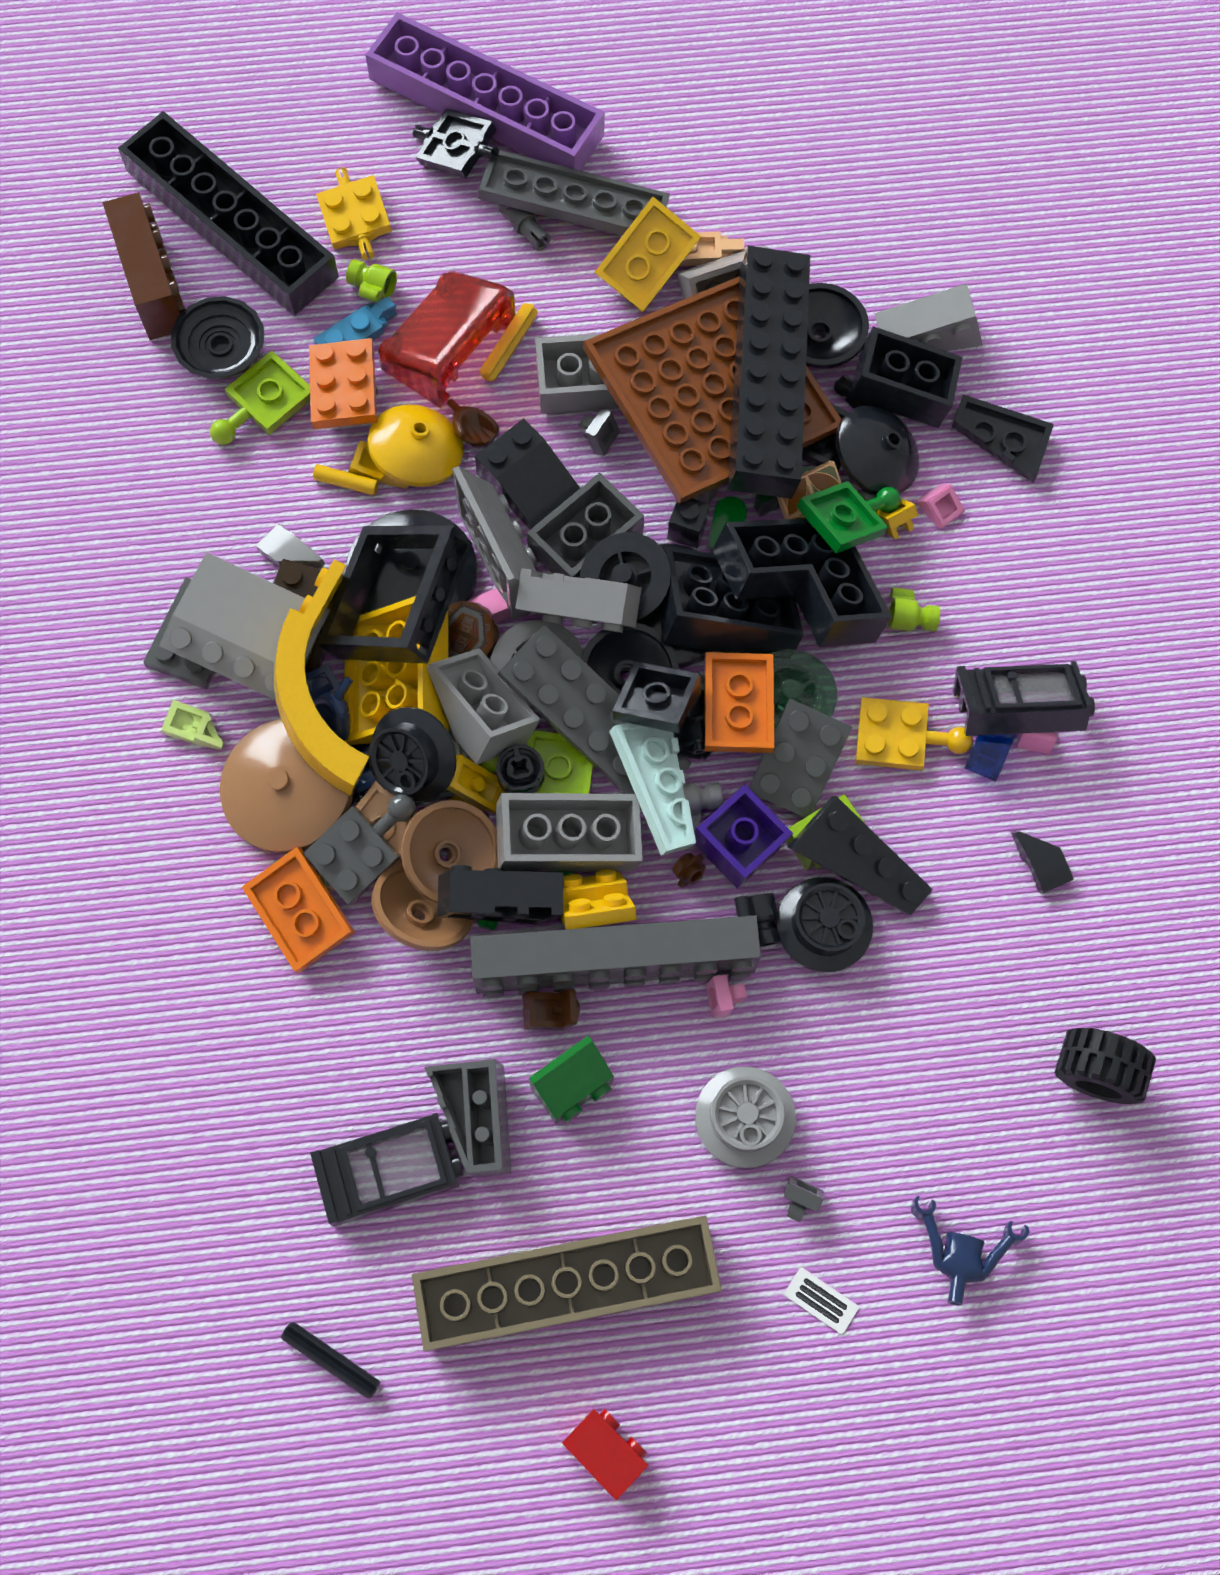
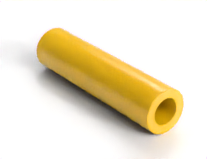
[313,464,379,496]

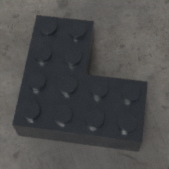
[712,518,892,648]

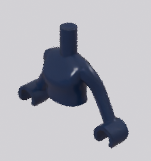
[911,1196,1030,1306]

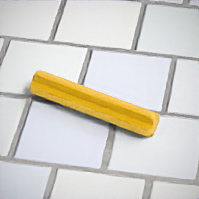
[479,303,538,382]

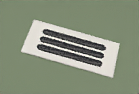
[783,1267,860,1335]

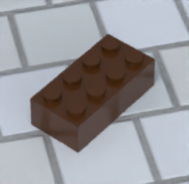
[102,192,185,340]

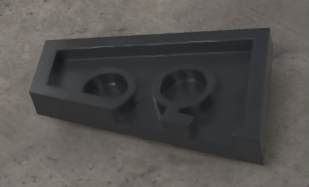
[952,394,1054,483]

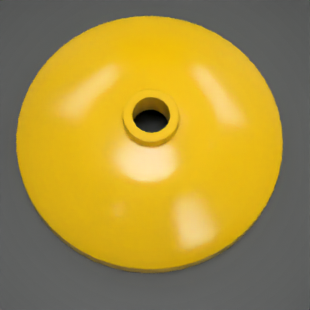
[367,404,464,487]

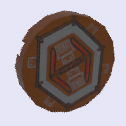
[448,601,499,659]

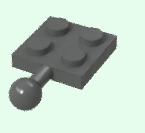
[303,794,416,905]

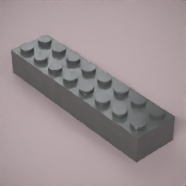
[470,915,761,998]

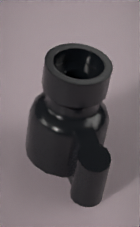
[734,893,780,947]

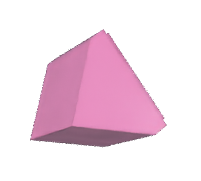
[1016,732,1057,754]

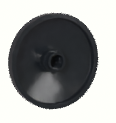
[346,509,477,614]

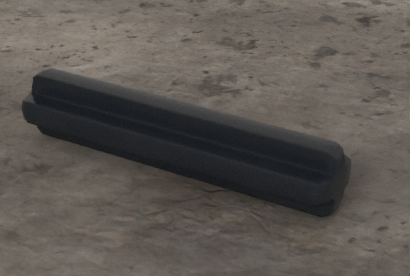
[281,1322,380,1398]

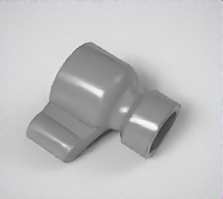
[683,782,723,831]

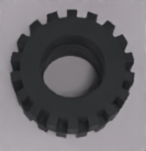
[1054,1028,1156,1104]

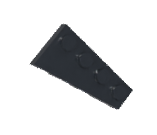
[787,796,933,915]

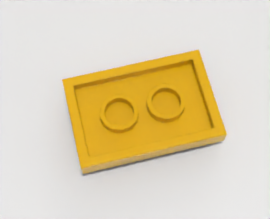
[595,197,702,313]

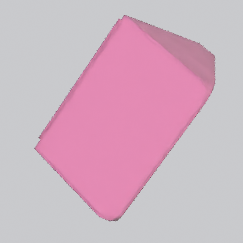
[916,484,965,529]
[468,588,510,623]

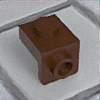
[522,989,580,1030]

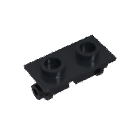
[673,697,706,760]

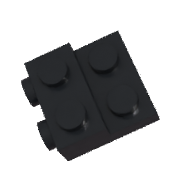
[612,661,701,733]

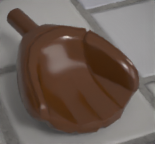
[447,399,499,447]

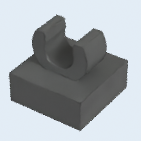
[578,408,620,456]
[784,1176,824,1222]

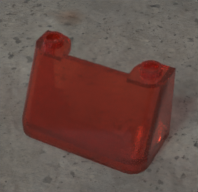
[378,270,516,408]

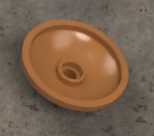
[401,800,498,903]
[371,863,474,951]

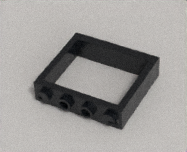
[317,525,473,664]

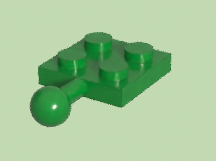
[796,481,901,554]

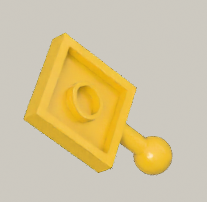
[855,697,973,771]

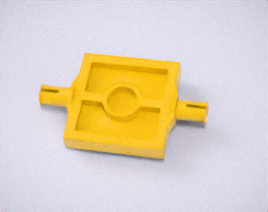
[316,167,392,260]

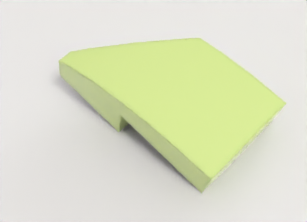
[161,699,223,750]

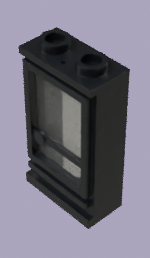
[953,661,1095,736]
[310,1113,464,1227]

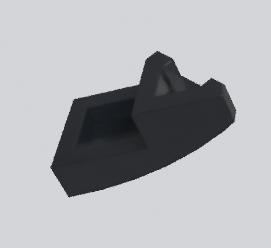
[1011,831,1074,893]

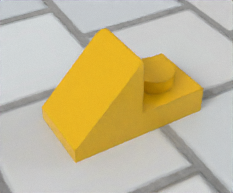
[447,754,506,814]

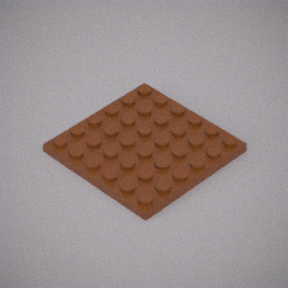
[582,277,842,504]

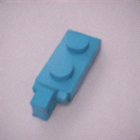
[313,297,397,345]

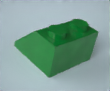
[529,1035,614,1124]

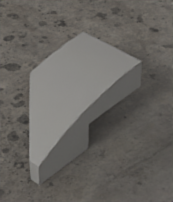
[256,524,325,569]

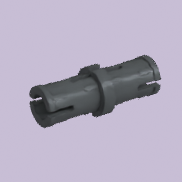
[499,205,551,251]

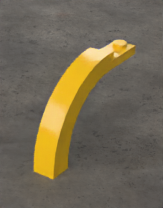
[274,559,369,796]

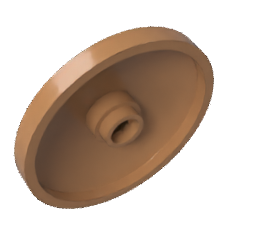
[220,719,355,854]

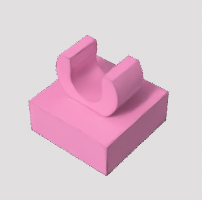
[706,975,747,1019]

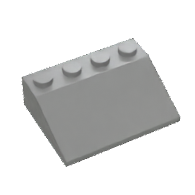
[452,466,537,621]
[159,552,330,700]

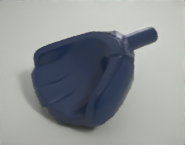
[313,677,353,741]

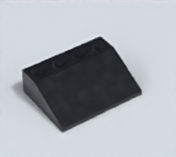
[661,546,804,663]

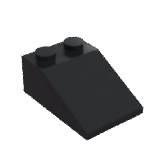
[475,418,580,530]

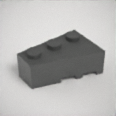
[424,1059,512,1177]

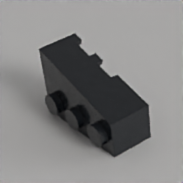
[437,865,563,925]

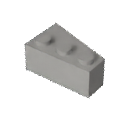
[875,283,983,351]
[515,568,641,633]

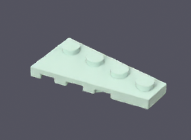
[609,723,696,856]

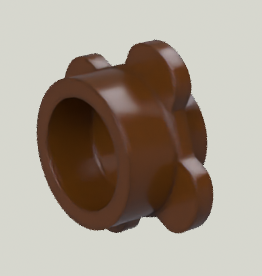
[672,853,706,888]

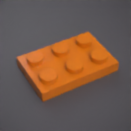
[309,338,377,430]
[705,652,774,753]
[241,847,356,973]

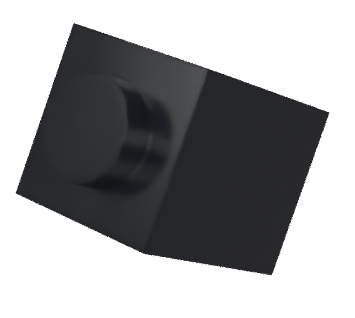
[667,498,710,549]

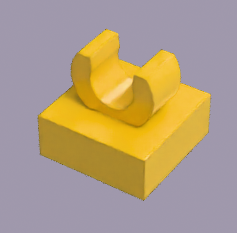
[876,498,918,539]

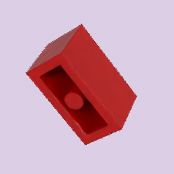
[562,1408,649,1501]

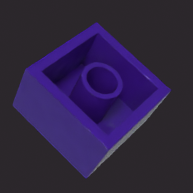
[694,784,793,889]

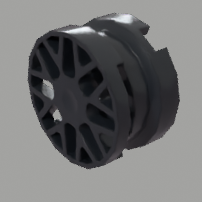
[496,745,545,793]

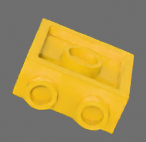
[559,869,637,929]

